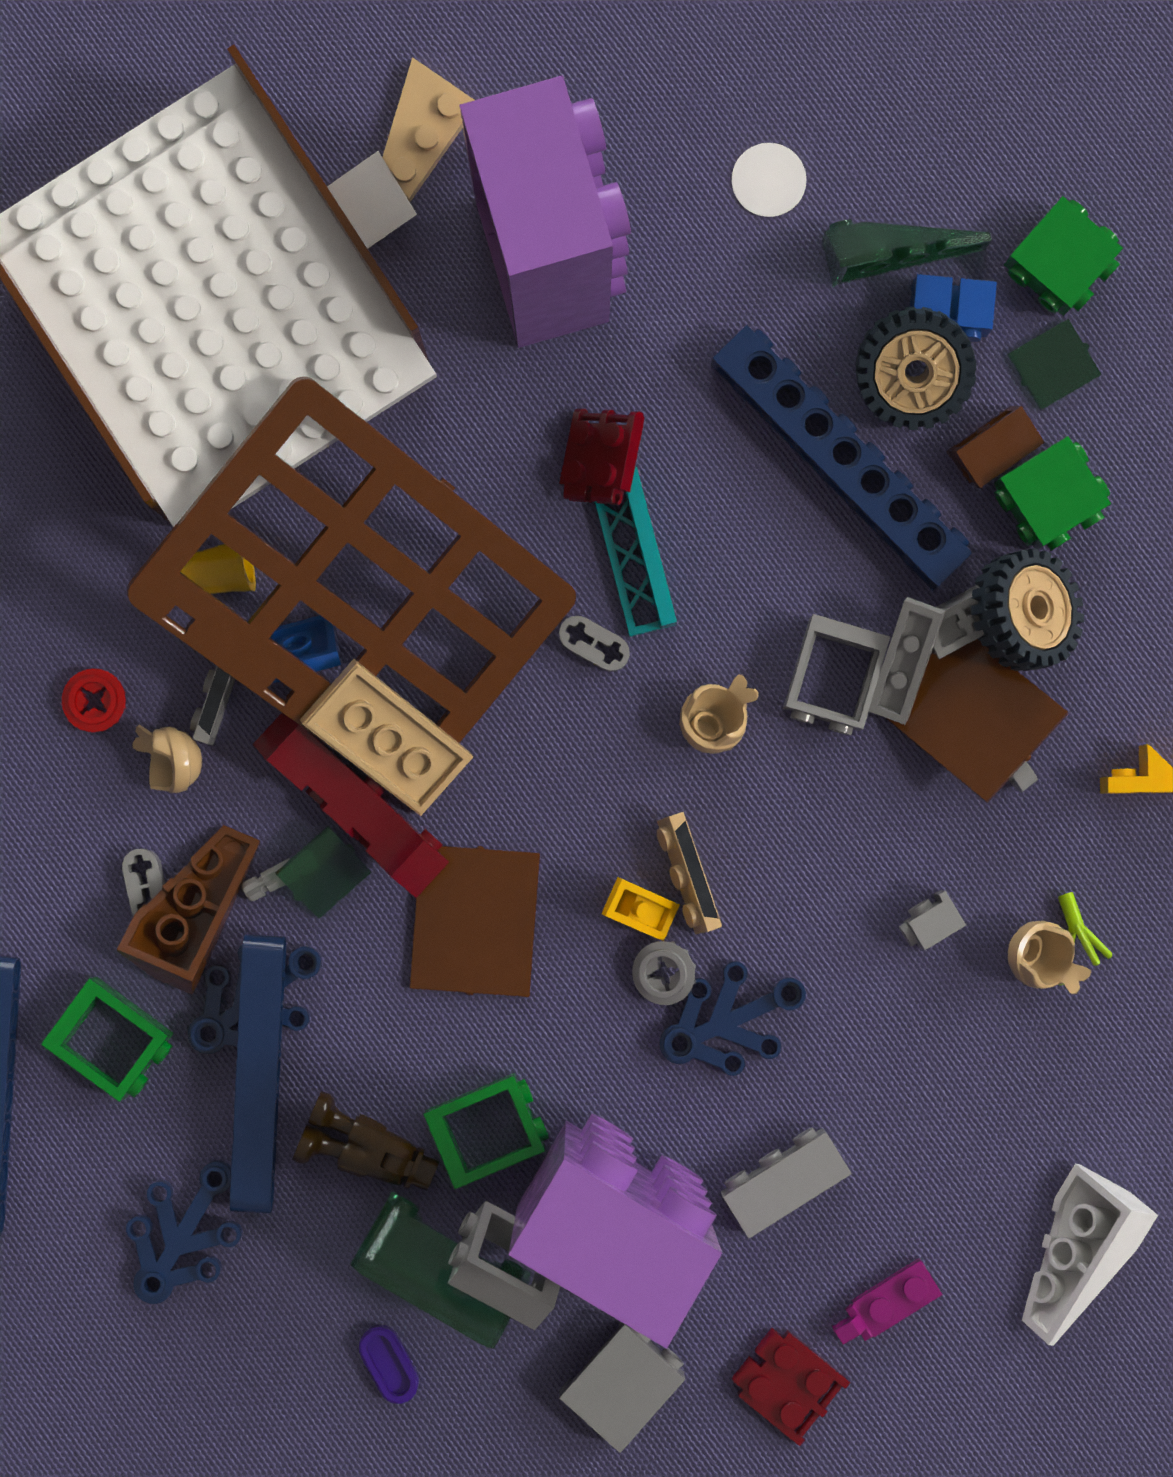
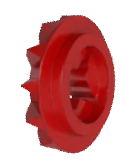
[62,668,126,732]

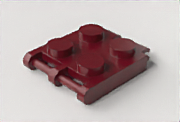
[559,408,644,505]
[732,1328,851,1446]

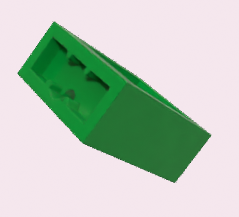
[41,977,174,1102]
[424,1073,549,1189]

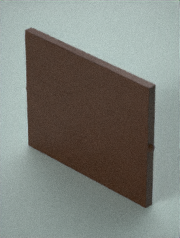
[884,639,1068,803]
[410,846,540,997]

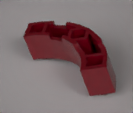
[252,713,449,898]

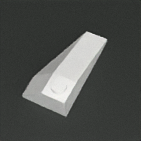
[1022,1164,1158,1346]

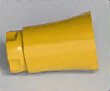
[180,544,256,594]

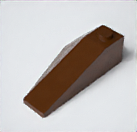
[117,825,260,995]

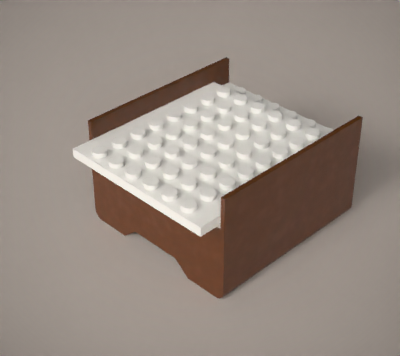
[0,45,437,527]

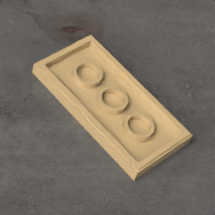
[300,659,473,816]

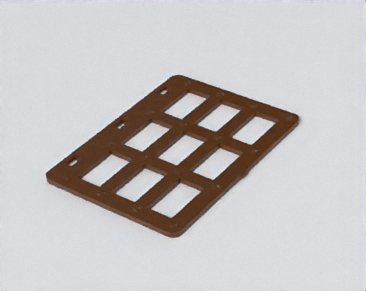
[127,377,576,756]

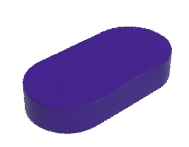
[359,1325,419,1404]

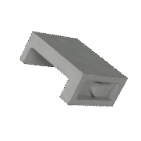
[559,1322,685,1453]

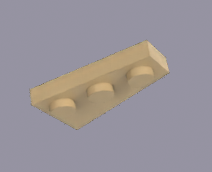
[382,57,474,202]

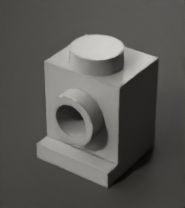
[899,890,966,950]

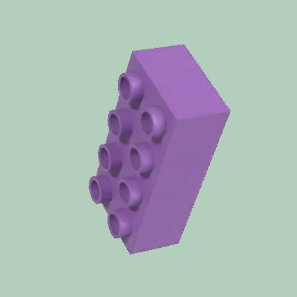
[459,75,631,348]
[508,1114,722,1349]

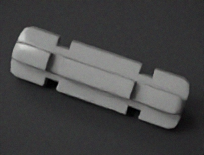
[242,849,318,901]

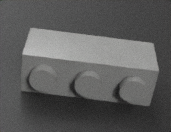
[721,1127,852,1239]

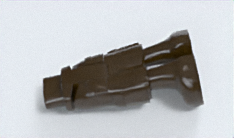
[292,1091,439,1191]

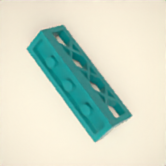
[595,467,677,637]

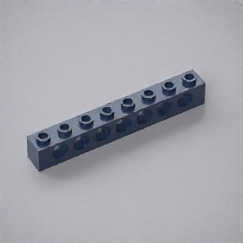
[711,325,972,591]

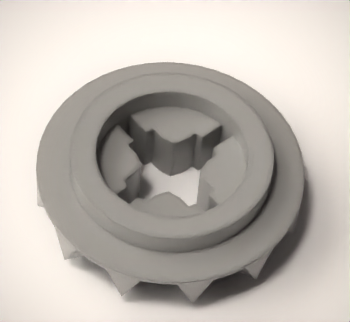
[632,941,696,1005]

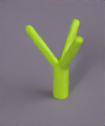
[1058,892,1112,986]

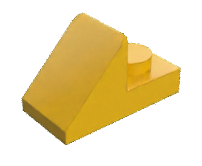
[1100,744,1173,794]
[601,877,680,941]

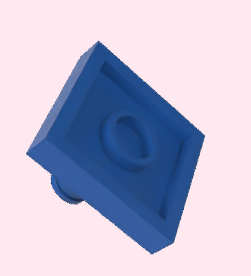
[270,615,341,684]

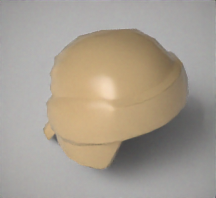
[679,674,758,754]
[133,724,202,793]
[1008,921,1091,994]

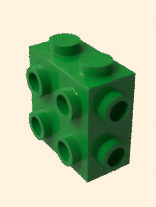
[1004,196,1123,316]
[994,436,1111,551]

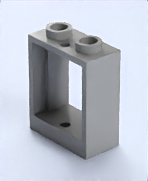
[783,614,890,736]
[448,1201,560,1330]

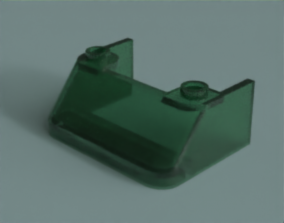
[350,1192,530,1349]

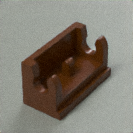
[946,406,1045,488]

